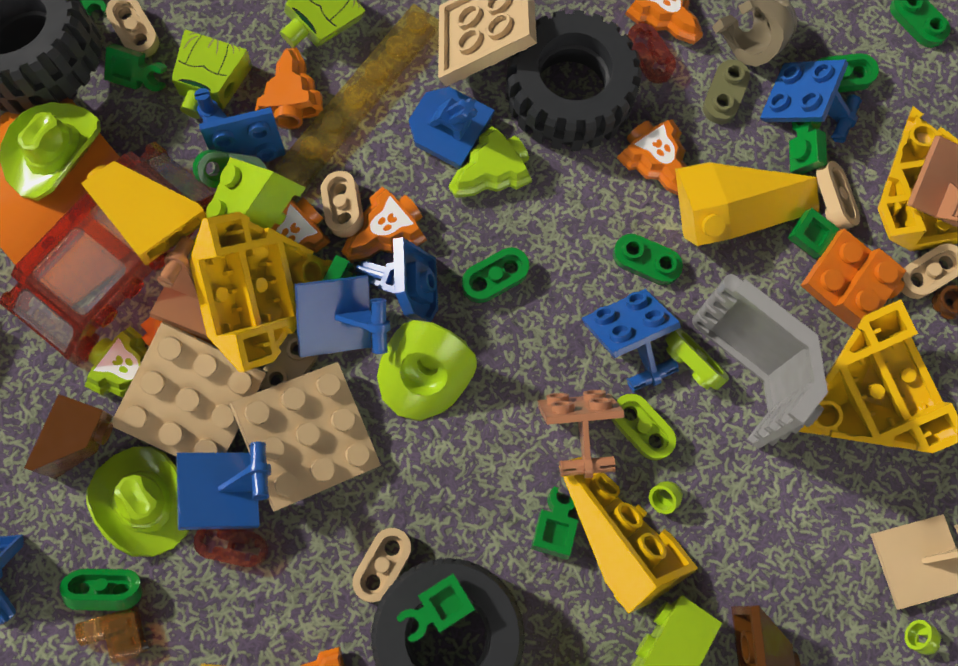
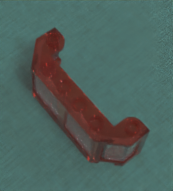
[0,142,215,366]

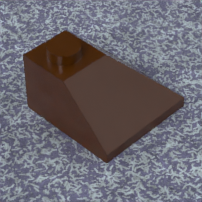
[24,394,113,479]
[731,605,801,666]

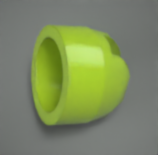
[649,481,683,514]
[904,620,942,655]

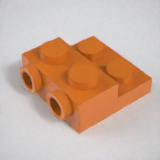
[800,229,907,329]

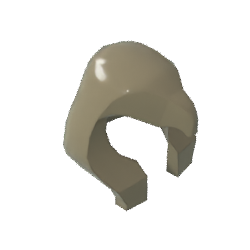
[712,0,797,67]

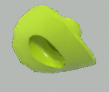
[0,102,101,201]
[377,320,477,421]
[86,446,190,557]

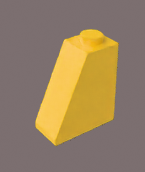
[81,161,207,266]

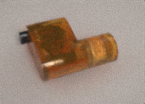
[75,606,152,664]

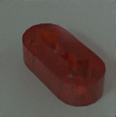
[628,23,676,84]
[194,529,269,568]

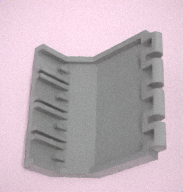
[692,274,828,449]

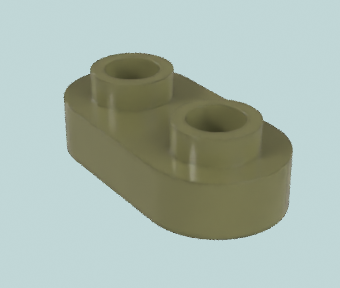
[703,60,750,124]

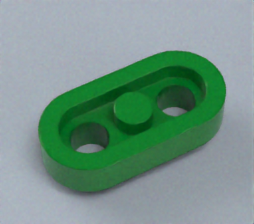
[890,0,950,48]
[817,53,879,93]
[193,150,266,188]
[613,234,683,285]
[462,247,529,303]
[60,569,143,611]

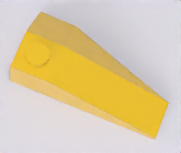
[675,162,820,246]
[559,457,698,614]

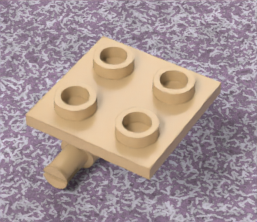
[870,514,958,609]

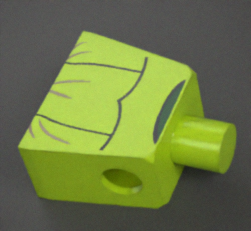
[280,0,366,48]
[172,29,252,119]

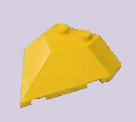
[877,106,958,251]
[189,212,333,372]
[799,300,958,453]

